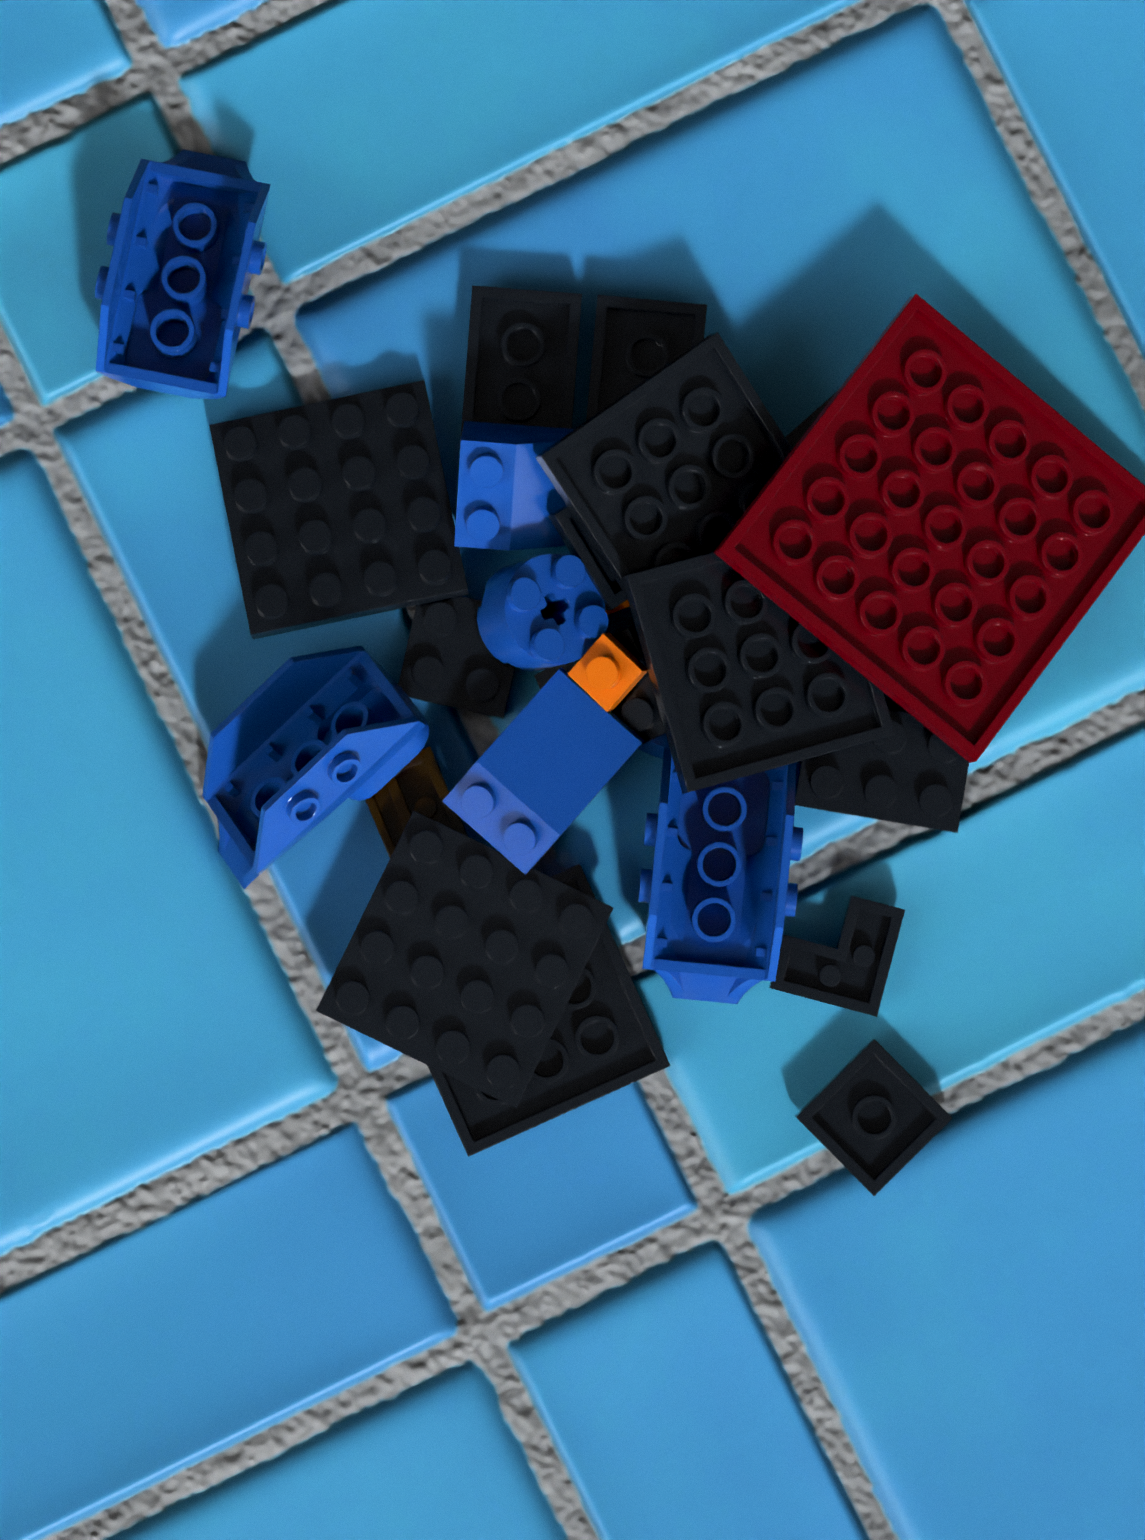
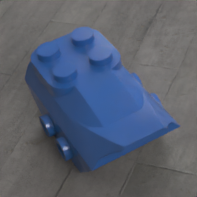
[95,149,271,399]
[202,646,429,889]
[638,747,803,1004]

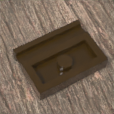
[365,746,469,858]

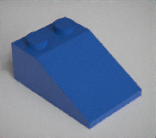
[454,421,574,551]
[442,667,645,875]

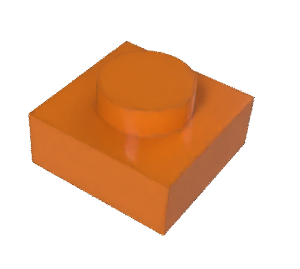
[568,632,648,712]

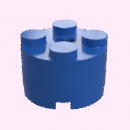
[477,554,609,672]

